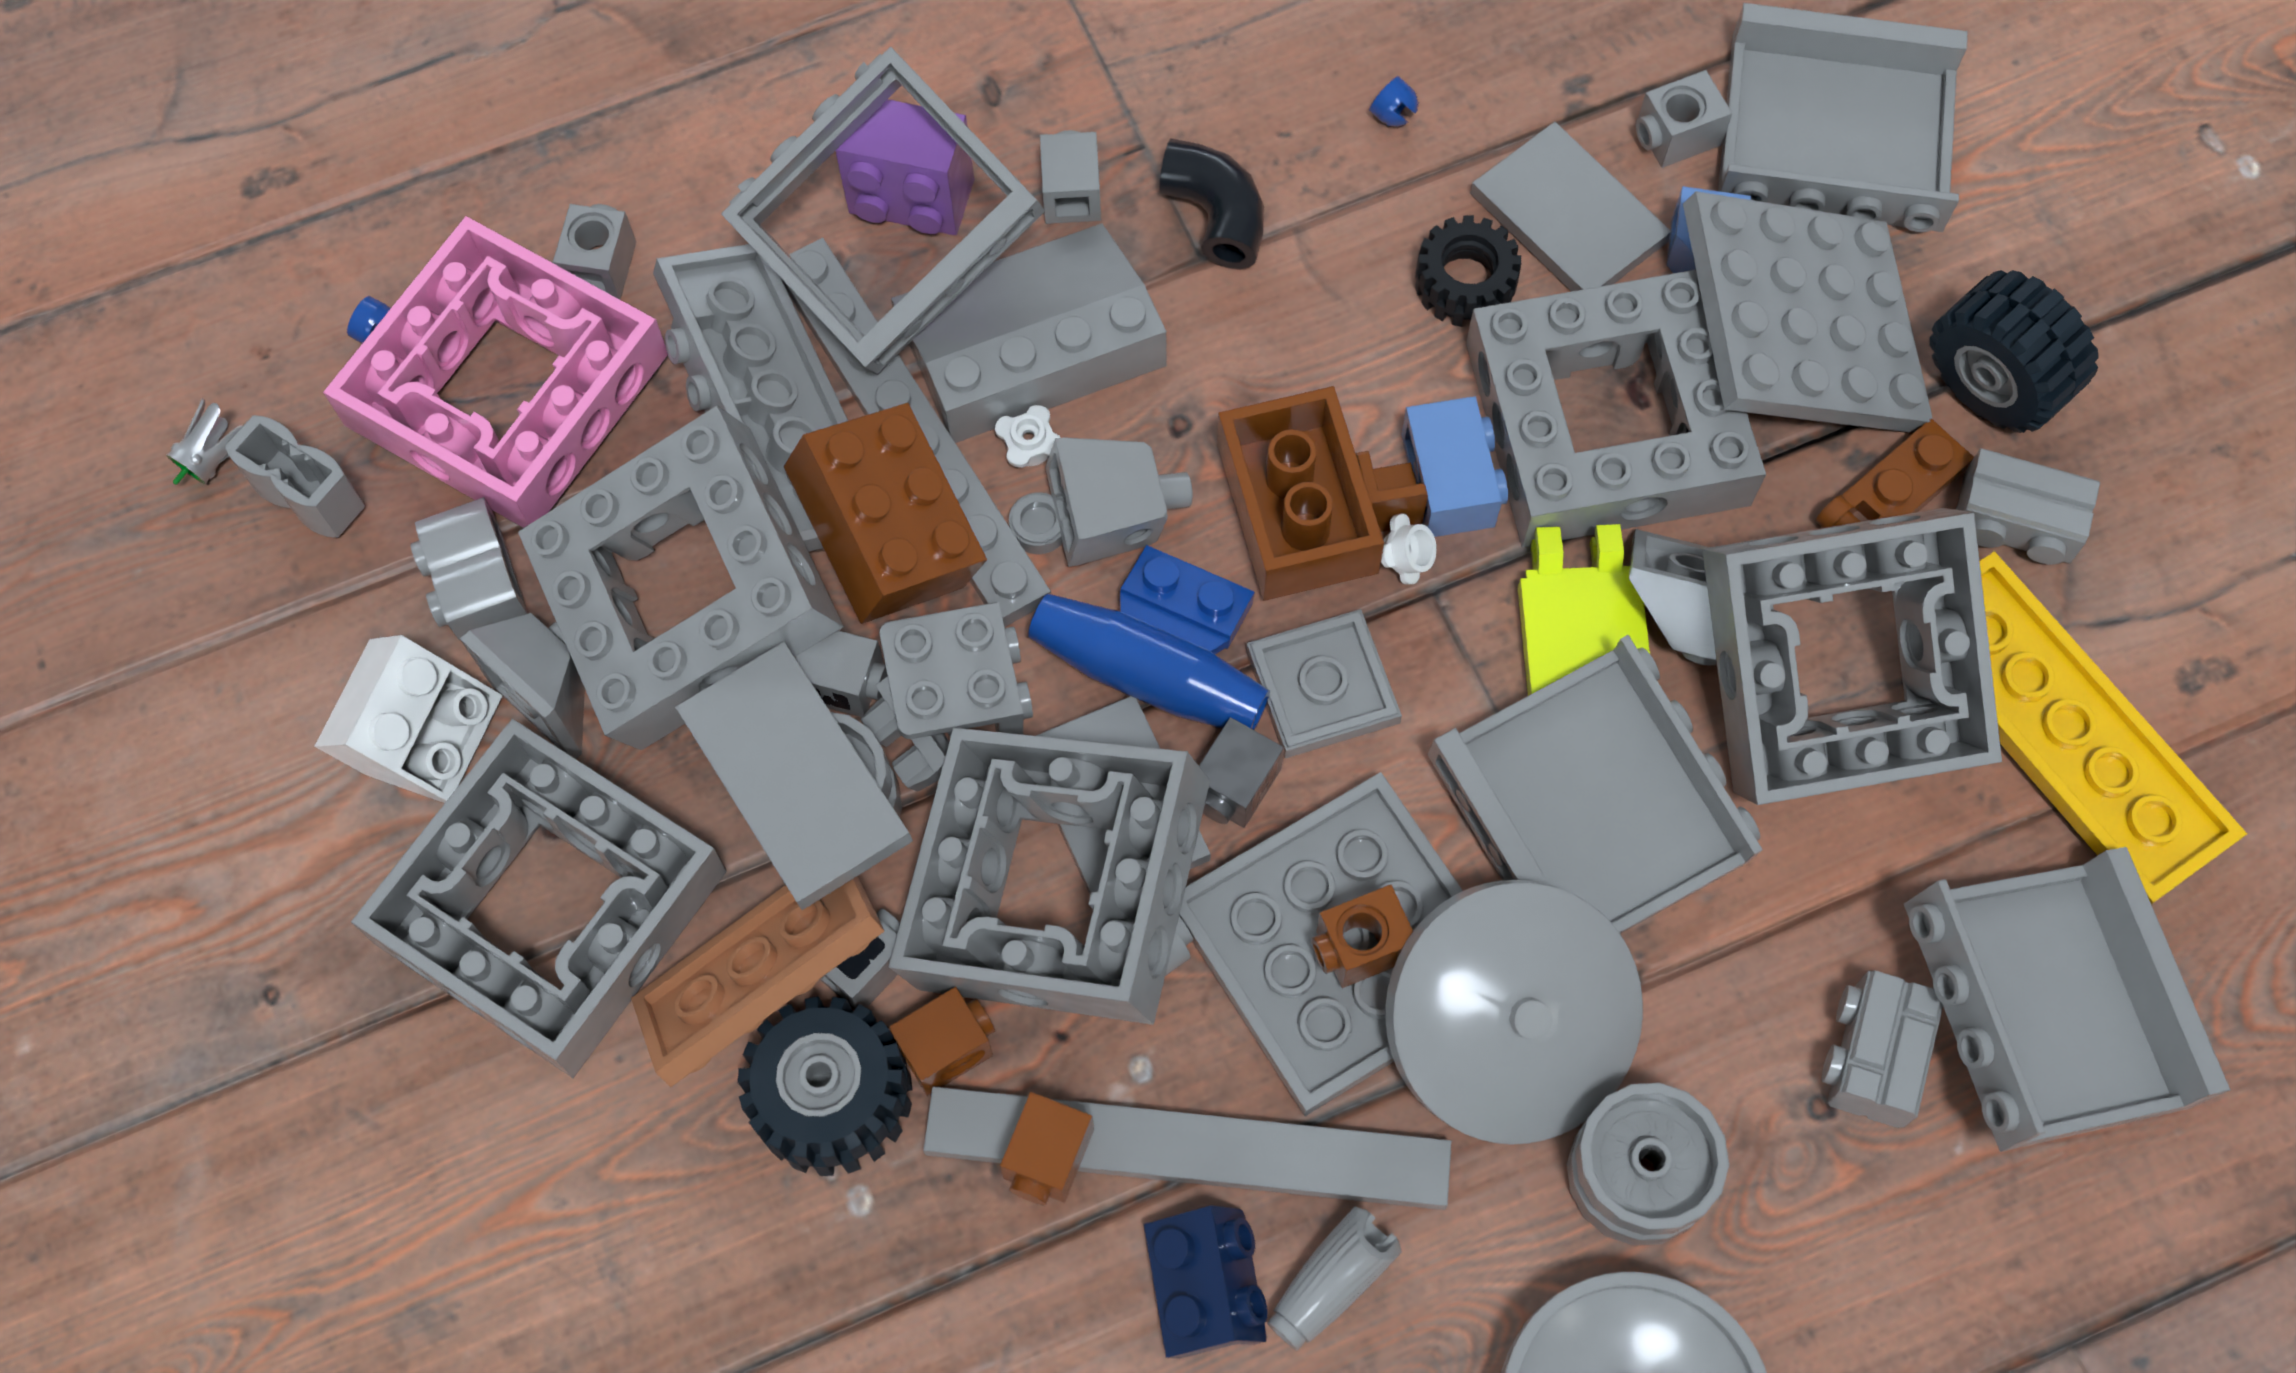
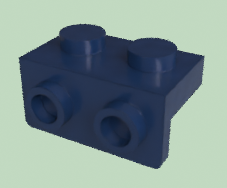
[1144,1205,1268,1359]

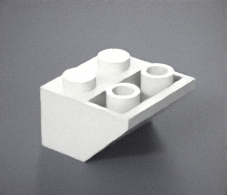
[314,635,503,803]

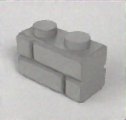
[1956,448,2100,565]
[1821,970,1943,1128]

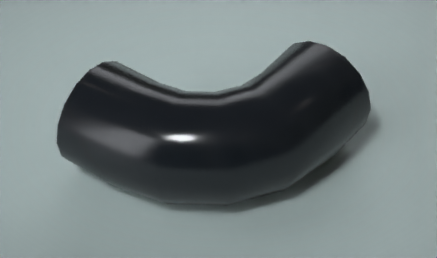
[1160,138,1264,269]

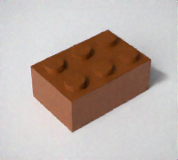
[1217,386,1384,601]
[783,403,987,624]

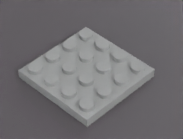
[1683,191,1933,433]
[1179,772,1463,1116]

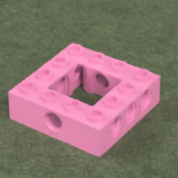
[323,216,668,528]

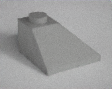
[1629,529,1717,665]
[460,613,585,759]

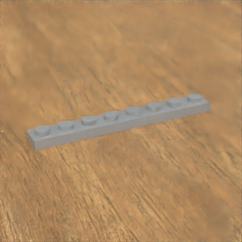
[781,237,1051,627]

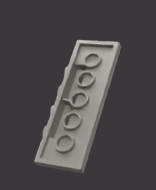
[653,244,848,552]

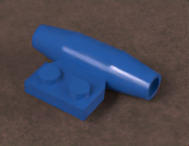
[1028,545,1270,730]

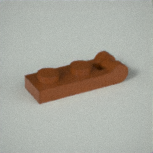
[1815,419,1974,528]

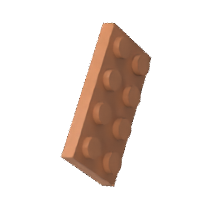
[631,876,884,1087]

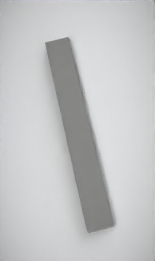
[923,1086,1452,1210]

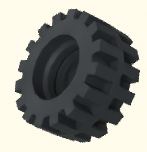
[1415,215,1521,327]

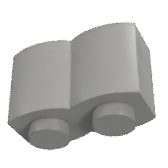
[225,415,365,538]
[410,497,528,640]

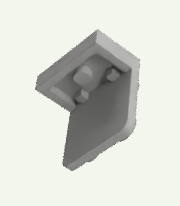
[880,602,1033,739]

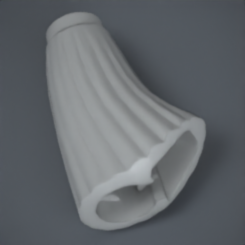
[1267,1206,1402,1351]

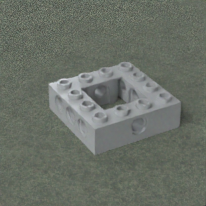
[1466,270,1766,548]
[518,406,844,750]
[1702,508,2002,805]
[351,719,726,1078]
[889,728,1210,1025]

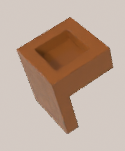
[1356,451,1428,532]

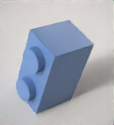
[1401,396,1508,537]

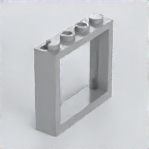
[721,46,1045,374]

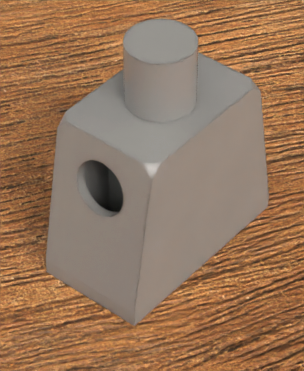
[1045,437,1193,567]

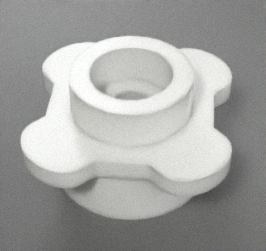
[995,405,1061,468]
[1381,514,1437,585]

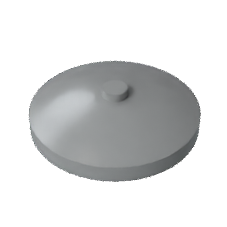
[1386,880,1643,1144]
[1501,1272,1767,1373]

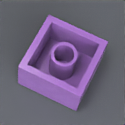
[836,99,974,236]

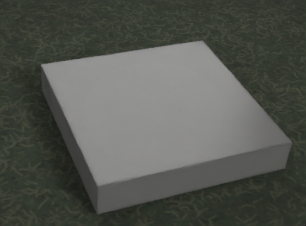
[1246,609,1402,759]

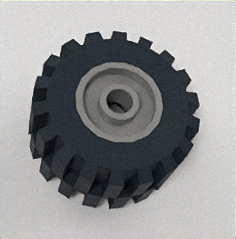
[1929,270,2099,433]
[737,996,913,1176]

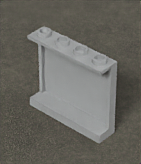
[1718,3,1968,232]
[1428,635,1763,934]
[1904,847,2230,1152]

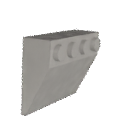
[891,223,1167,443]

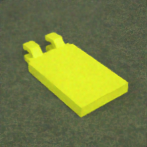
[1517,524,1650,696]

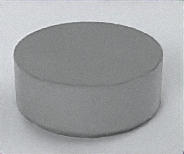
[1009,492,1063,554]

